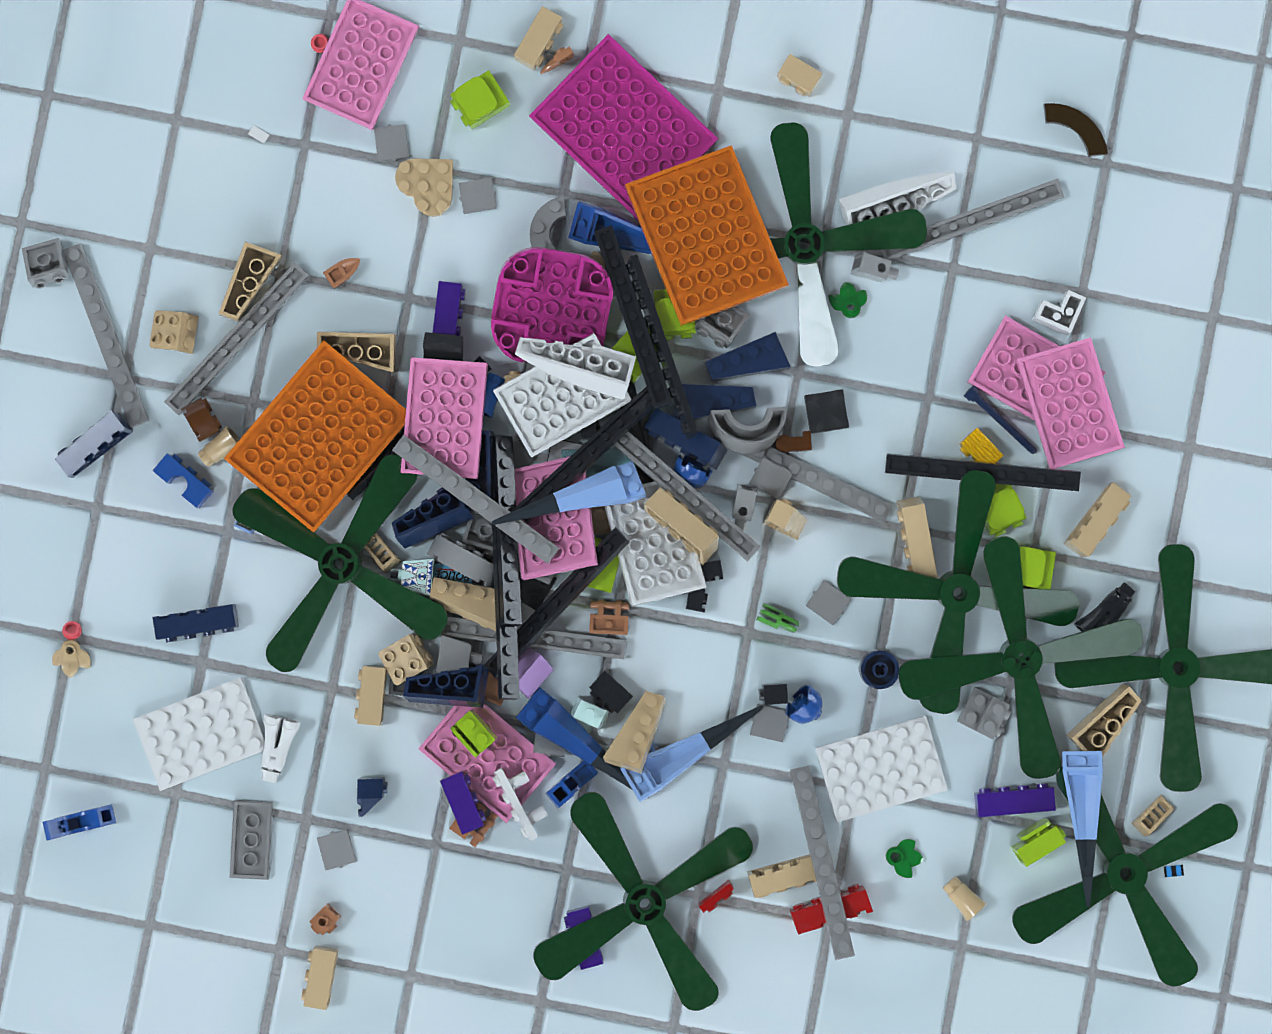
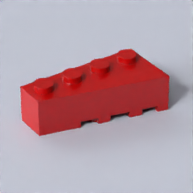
[790,884,873,935]

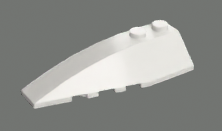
[839,171,957,225]
[515,337,636,399]

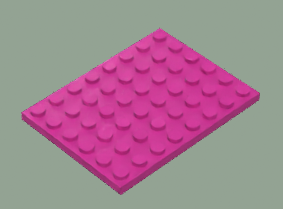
[529,34,718,220]

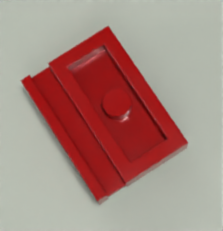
[698,880,734,913]

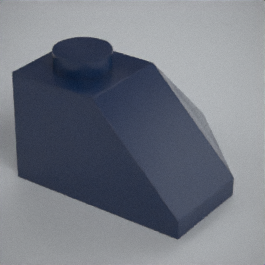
[357,777,388,817]

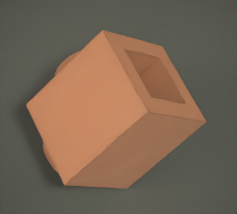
[309,903,342,935]

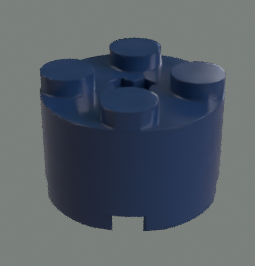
[859,650,899,689]

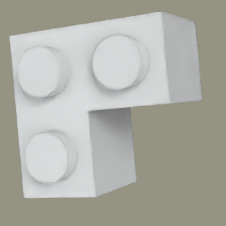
[1032,290,1086,335]

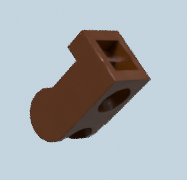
[775,431,812,453]

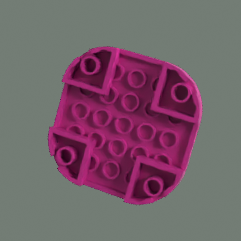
[491,247,613,363]

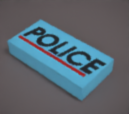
[433,564,472,584]

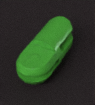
[756,603,799,633]

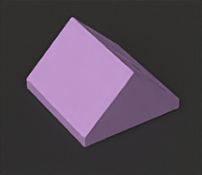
[518,648,554,699]

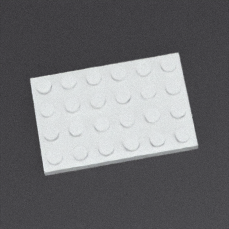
[493,333,631,458]
[605,481,707,607]
[133,677,265,791]
[815,716,948,822]

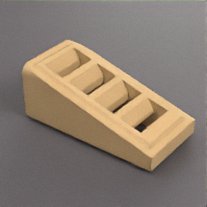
[364,532,401,573]
[1132,795,1174,837]

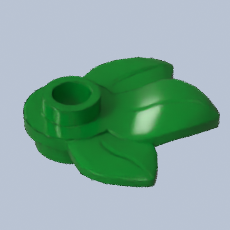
[829,282,867,318]
[886,839,924,878]

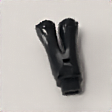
[1074,582,1135,632]

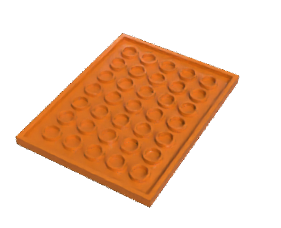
[625,145,789,326]
[224,340,406,533]

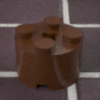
[181,398,222,442]

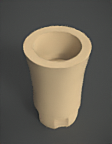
[198,426,240,467]
[943,876,987,921]

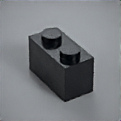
[589,670,633,714]
[758,683,788,705]

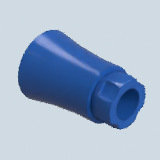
[484,372,505,418]

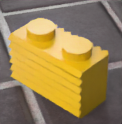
[959,427,1004,463]

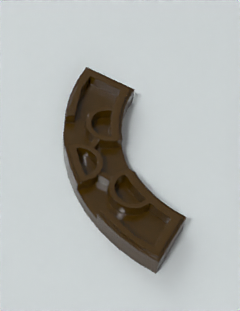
[1043,103,1108,157]

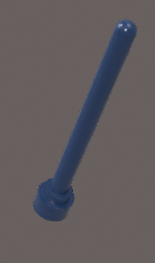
[963,385,1037,454]

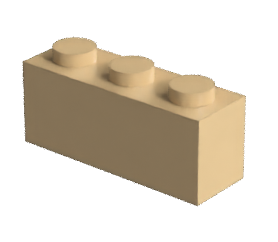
[514,6,564,71]
[354,666,387,726]
[301,946,338,1010]

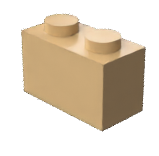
[777,54,822,96]

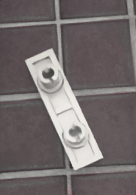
[492,768,548,841]

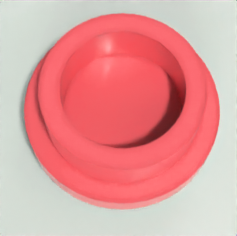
[311,34,329,53]
[62,621,82,640]

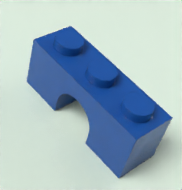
[152,453,214,509]

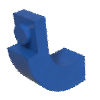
[545,760,598,808]
[42,804,116,841]

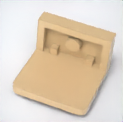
[150,310,199,354]
[378,632,434,685]

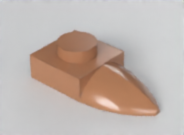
[540,46,574,74]
[323,258,360,289]

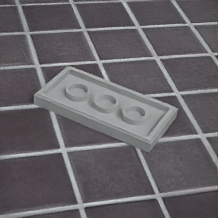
[230,800,273,880]

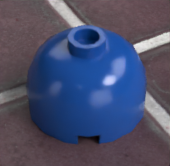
[673,455,713,489]
[785,685,822,724]

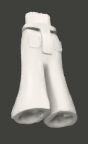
[261,714,300,783]

